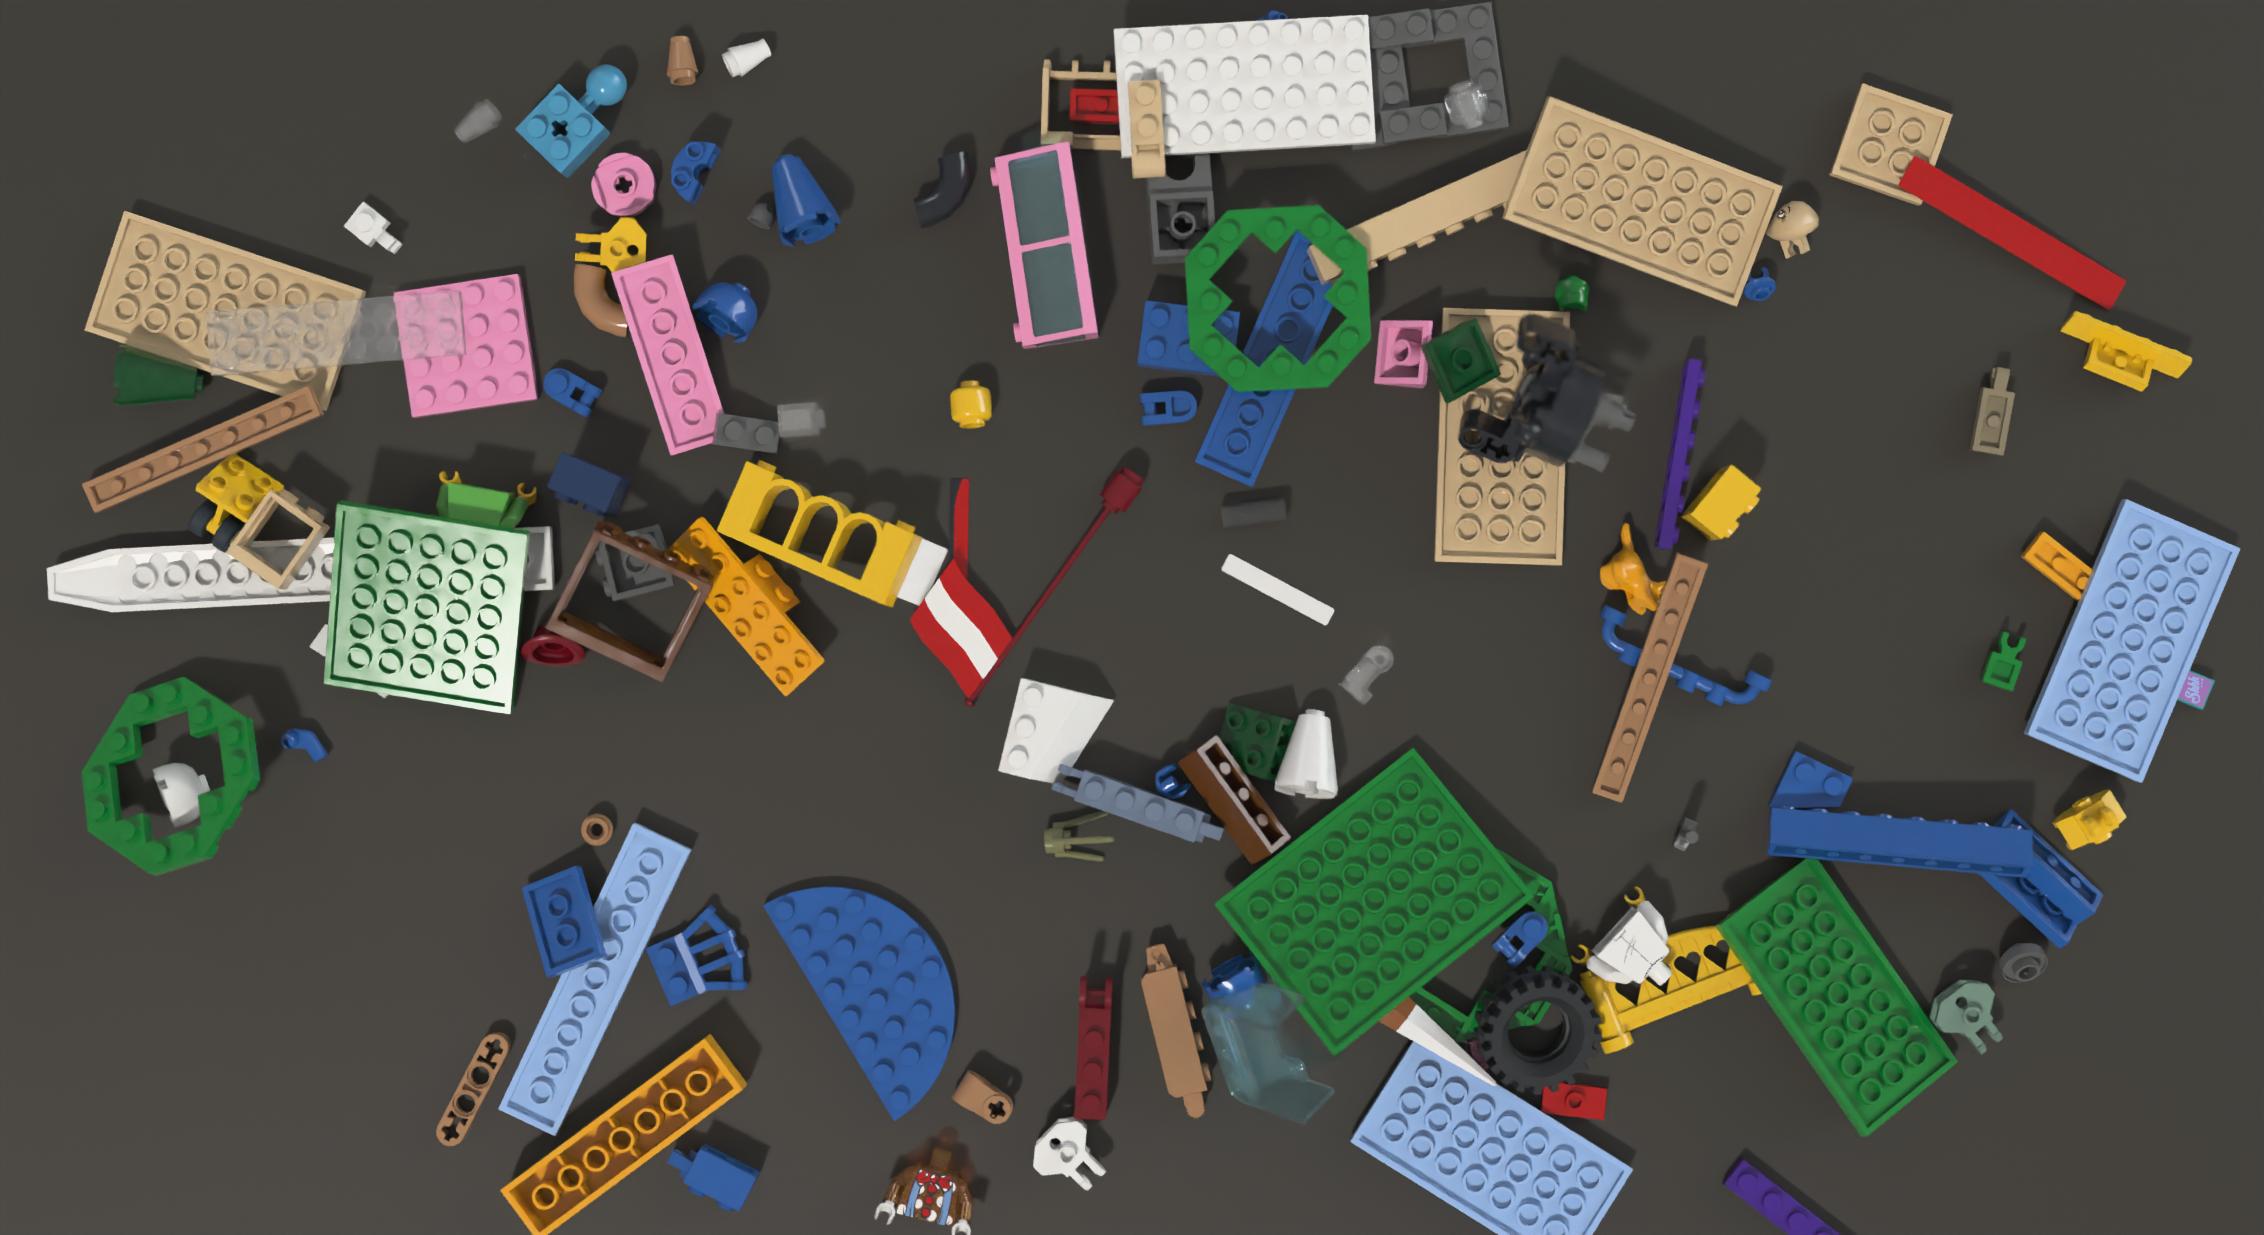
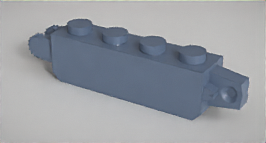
[1051,764,1224,843]

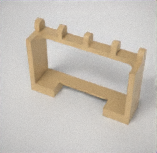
[1041,59,1121,151]

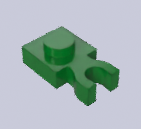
[1979,631,2027,692]

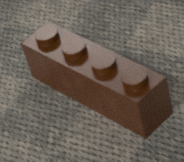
[1177,735,1291,865]

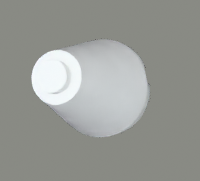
[1275,709,1338,799]

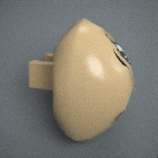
[1766,201,1819,258]

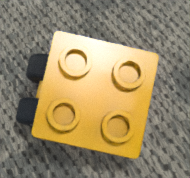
[188,454,284,552]

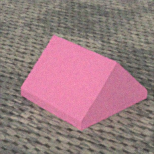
[1374,320,1433,388]

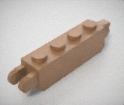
[1141,943,1211,1119]

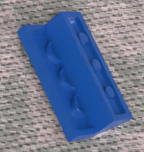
[1978,809,2103,949]

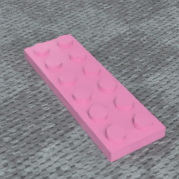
[611,254,724,456]

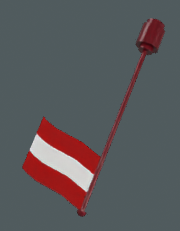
[910,466,1144,707]

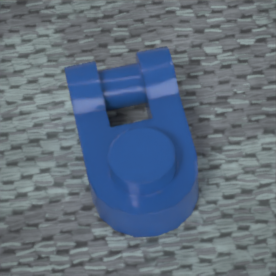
[543,368,603,418]
[1139,391,1197,426]
[1491,911,1548,968]

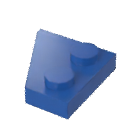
[1768,751,1853,808]

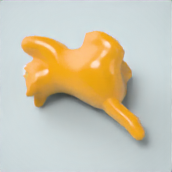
[1600,523,1666,615]

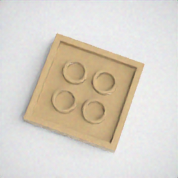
[1829,83,1953,206]

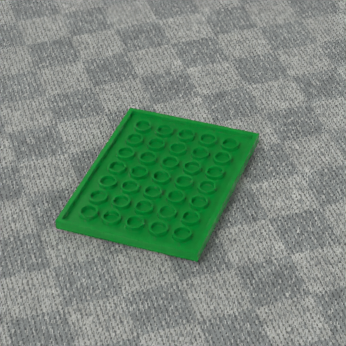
[1214,748,1534,1056]

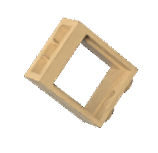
[226,489,330,590]

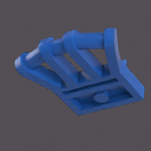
[646,905,747,1007]

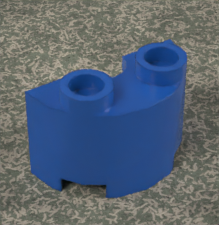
[671,141,721,207]

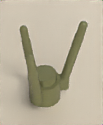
[1044,811,1114,862]

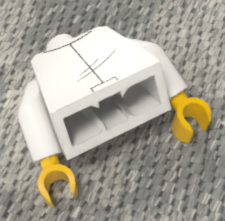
[1571,887,1672,985]

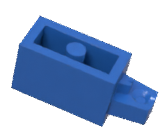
[667,1144,760,1212]

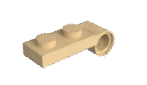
[1128,80,1165,179]

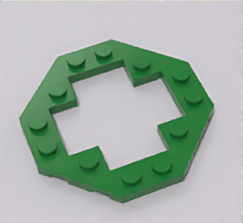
[1185,205,1371,392]
[82,677,260,876]
[1410,848,1573,1043]

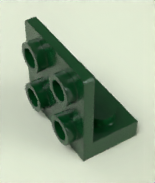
[1219,703,1297,781]

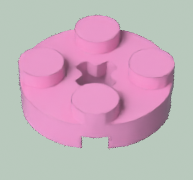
[591,153,657,217]

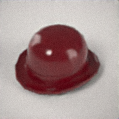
[521,623,586,666]

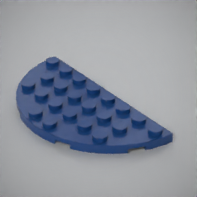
[763,886,956,1121]

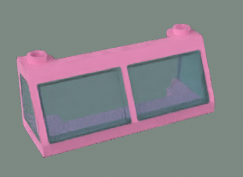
[990,142,1099,349]

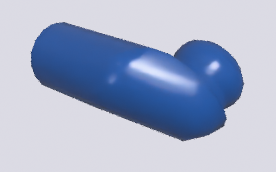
[281,728,329,763]

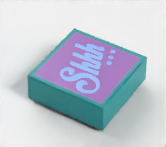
[2177,670,2215,710]

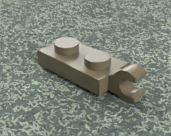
[1969,367,2015,456]

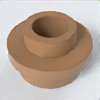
[581,814,613,846]

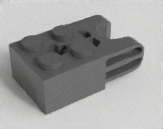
[1145,153,1215,265]

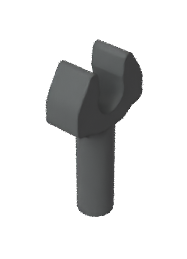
[1672,818,1699,852]

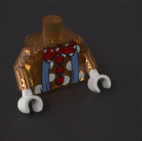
[874,1147,973,1235]

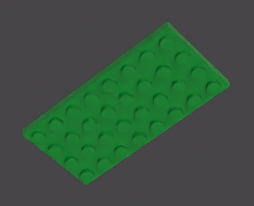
[1715,858,1958,1137]

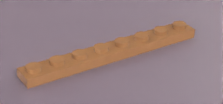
[82,385,324,513]
[1591,553,1708,803]

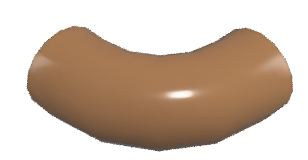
[574,264,630,338]

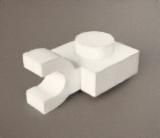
[344,202,403,254]

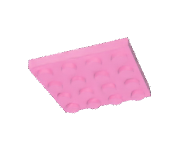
[394,274,539,418]

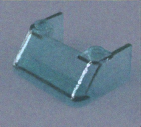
[1202,983,1335,1125]

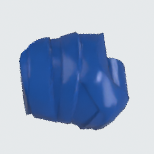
[1155,764,1192,799]

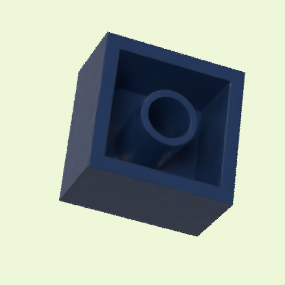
[547,452,632,517]

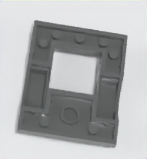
[1351,2,1509,151]

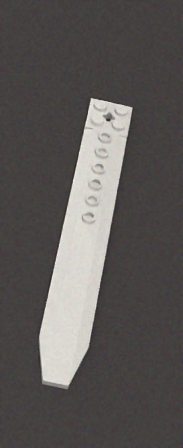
[47,526,555,612]

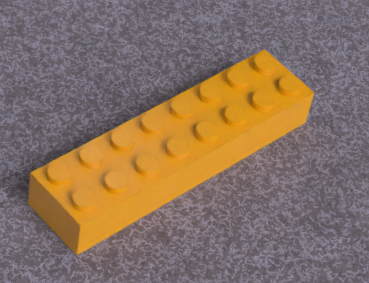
[500,1034,747,1235]

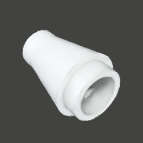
[722,39,772,77]

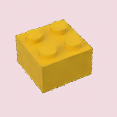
[1680,465,1761,541]

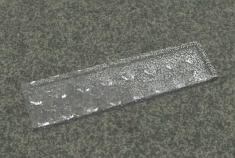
[206,290,467,376]

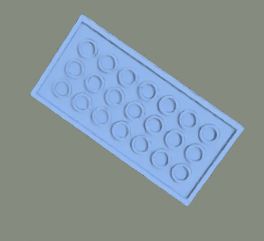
[2023,499,2240,783]
[1350,1041,1633,1235]

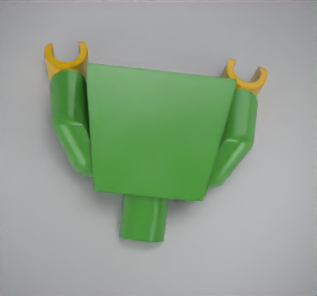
[436,471,537,529]

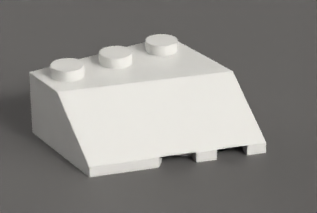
[998,678,1114,783]

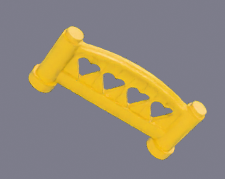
[1580,914,1762,1054]

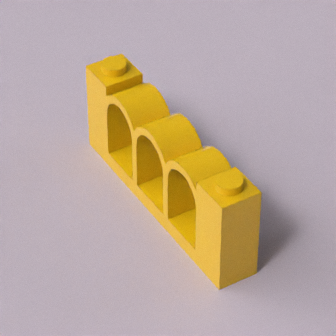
[717,460,923,608]

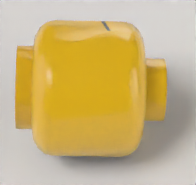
[950,380,992,428]

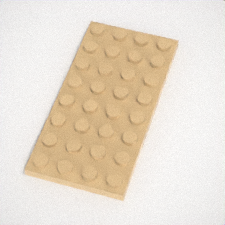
[1502,97,1783,307]
[85,211,366,411]
[1434,308,1570,566]

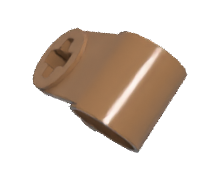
[951,1070,1014,1124]

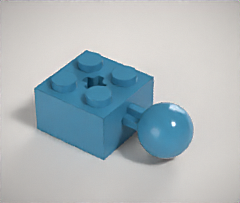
[515,65,627,178]

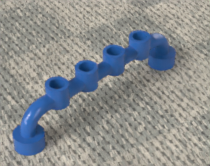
[1599,604,1772,706]

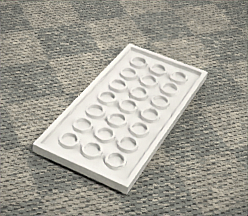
[1113,15,1376,158]

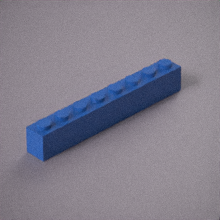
[1767,805,2033,878]

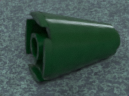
[113,345,204,408]

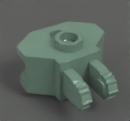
[1928,979,2003,1055]

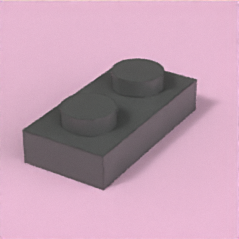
[712,413,781,454]

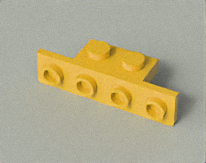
[2060,311,2192,392]

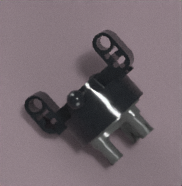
[1458,313,1636,472]

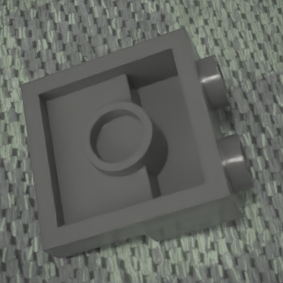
[595,524,676,601]

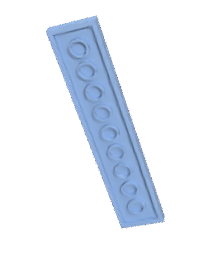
[498,823,692,1136]

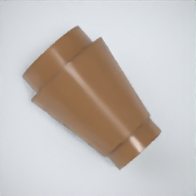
[667,36,699,86]

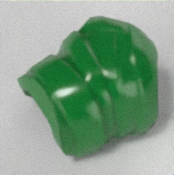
[1555,275,1590,313]

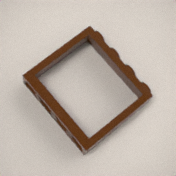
[546,521,714,682]

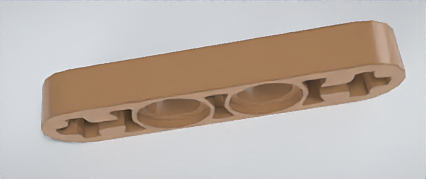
[436,1032,511,1146]

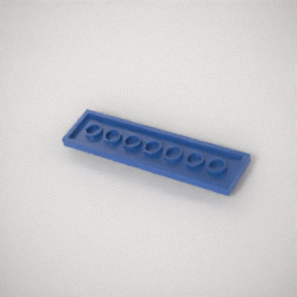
[1195,231,1332,487]

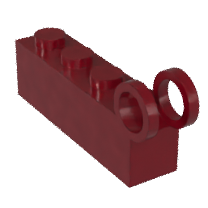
[1074,976,1113,1120]

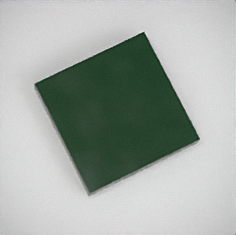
[1420,317,1501,403]

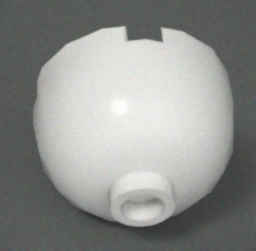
[152,763,210,828]

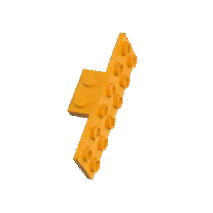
[667,517,825,696]

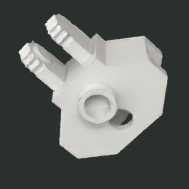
[1033,1117,1106,1191]

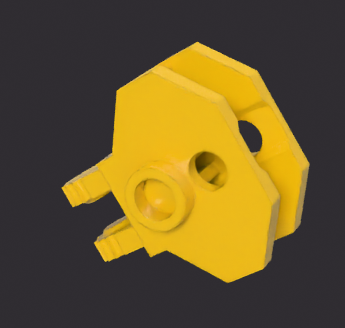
[575,217,647,272]
[2052,789,2126,850]

